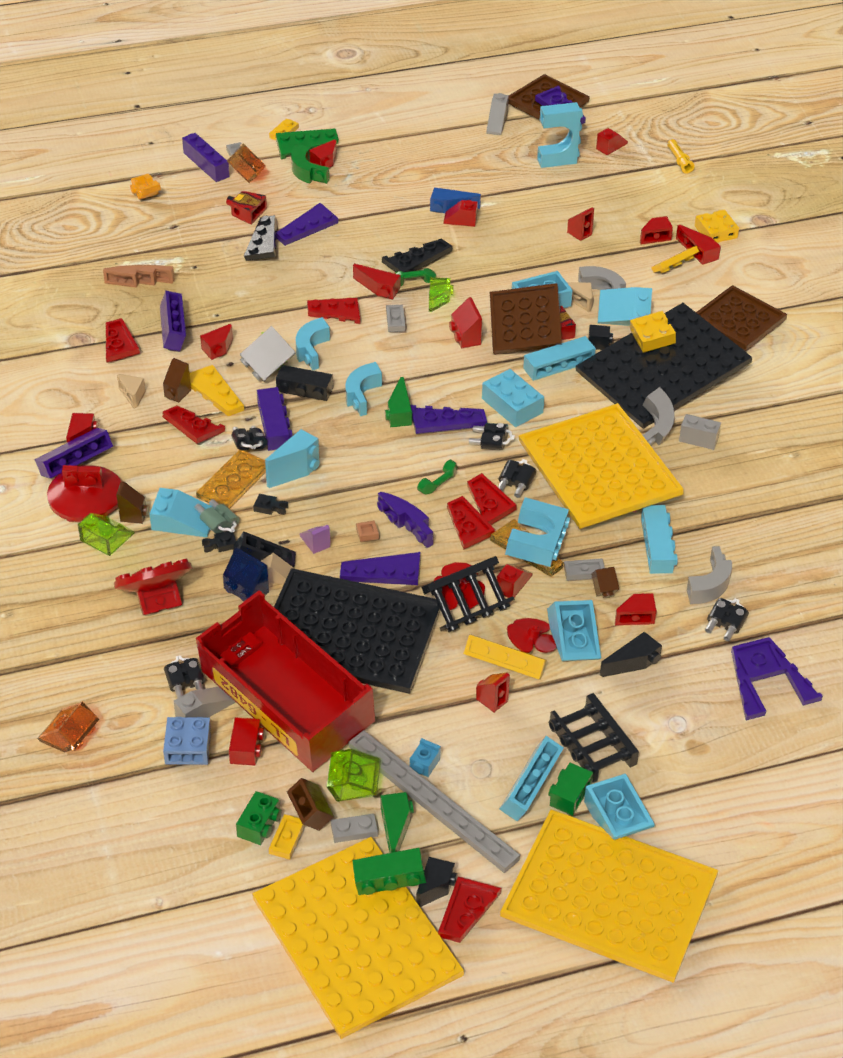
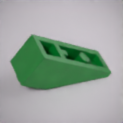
[385,377,412,428]
[380,792,414,853]

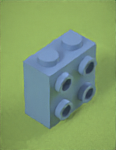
[163,717,211,765]

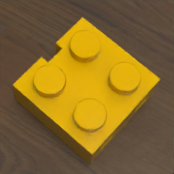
[694,209,739,243]
[630,311,676,352]

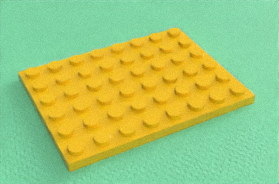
[519,403,684,529]
[500,809,718,983]
[252,837,464,1039]

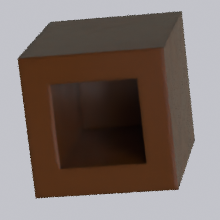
[591,567,619,598]

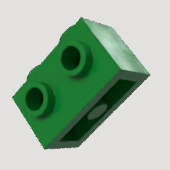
[236,791,282,846]

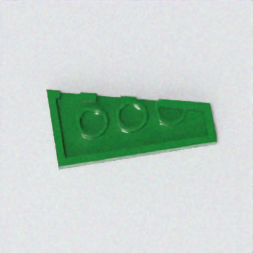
[275,128,339,160]

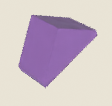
[299,525,330,554]

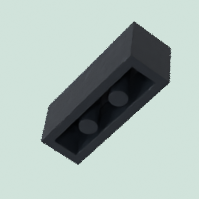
[276,365,333,401]

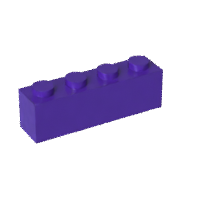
[182,133,230,182]
[160,290,186,351]
[257,387,292,451]
[34,428,113,478]

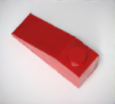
[676,224,721,265]
[353,263,401,300]

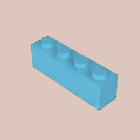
[523,336,596,381]
[641,505,677,574]
[499,736,564,821]

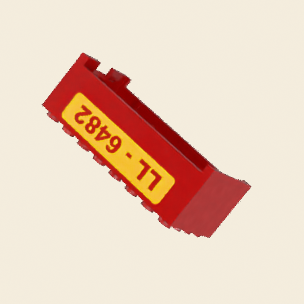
[196,590,375,772]

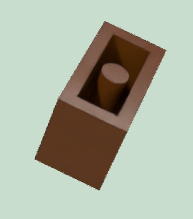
[287,778,334,831]

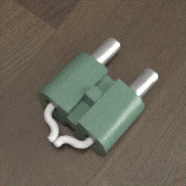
[195,499,240,533]

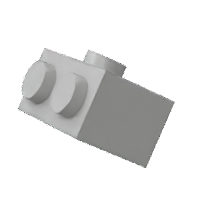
[679,414,721,450]

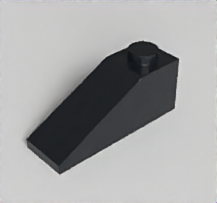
[232,531,296,567]
[600,631,662,677]

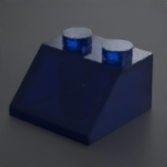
[223,548,269,601]

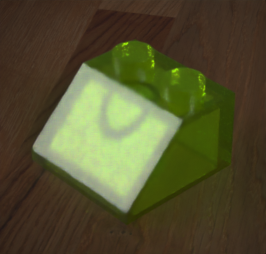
[78,513,135,556]
[326,749,381,802]

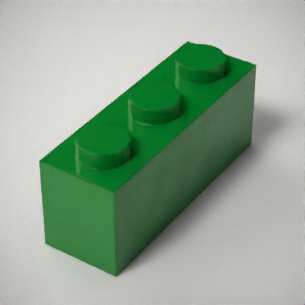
[352,848,426,895]

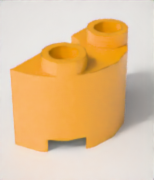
[130,174,161,199]

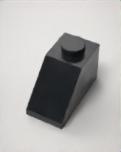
[416,857,458,907]

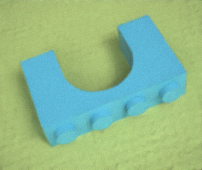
[537,102,583,168]
[505,497,570,567]

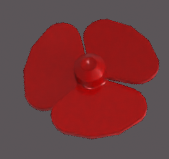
[434,562,485,610]
[507,618,557,653]

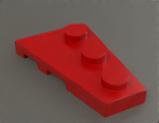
[106,318,140,363]
[467,473,517,525]
[447,496,495,550]
[438,876,502,943]

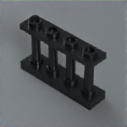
[422,556,515,633]
[548,693,639,783]

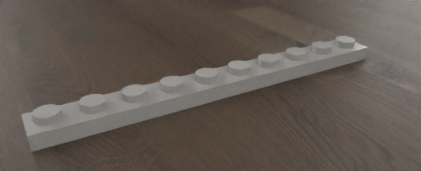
[349,730,520,873]

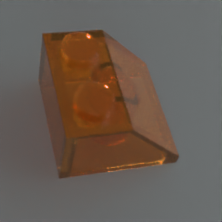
[227,143,266,183]
[37,701,99,753]

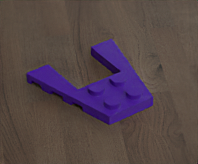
[731,637,823,721]

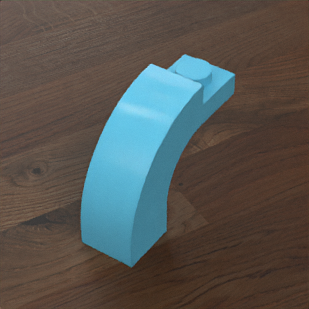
[296,317,330,370]
[345,362,382,416]

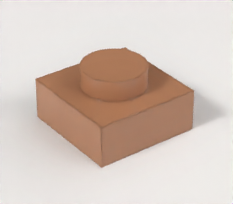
[356,520,379,542]

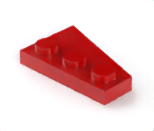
[307,297,360,324]
[162,405,225,444]

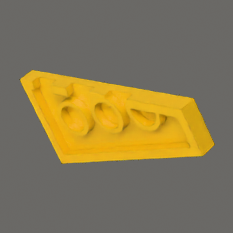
[190,365,244,416]

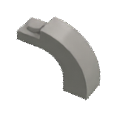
[578,266,626,290]
[643,387,674,446]
[687,546,732,604]

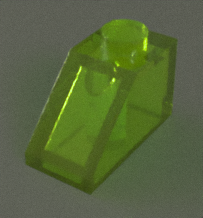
[429,277,454,312]

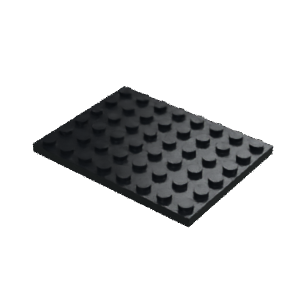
[576,302,752,429]
[274,568,441,694]

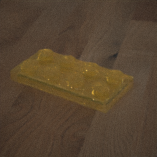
[196,450,266,509]

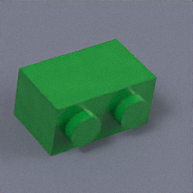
[548,762,593,816]

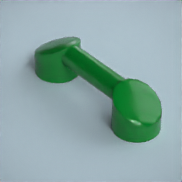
[395,268,437,287]
[417,459,457,495]

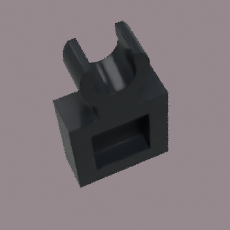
[253,493,289,515]
[202,531,236,553]

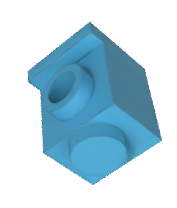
[410,738,441,777]

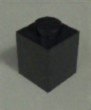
[588,325,613,350]

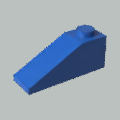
[430,187,481,213]

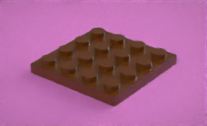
[508,74,590,120]
[490,283,562,355]
[696,285,787,351]

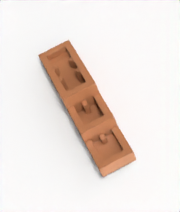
[103,265,175,288]

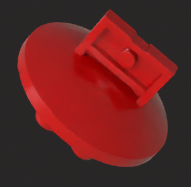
[47,465,121,523]
[114,558,193,615]

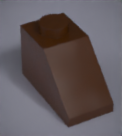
[163,358,191,403]
[116,481,149,524]

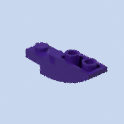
[377,492,433,548]

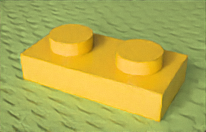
[269,119,299,140]
[269,814,305,860]

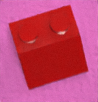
[449,297,482,349]

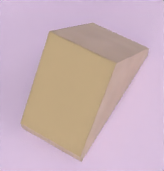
[567,282,592,312]
[117,374,145,409]
[252,553,294,584]

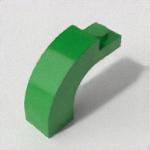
[291,144,329,184]

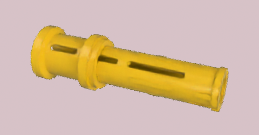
[667,139,695,174]

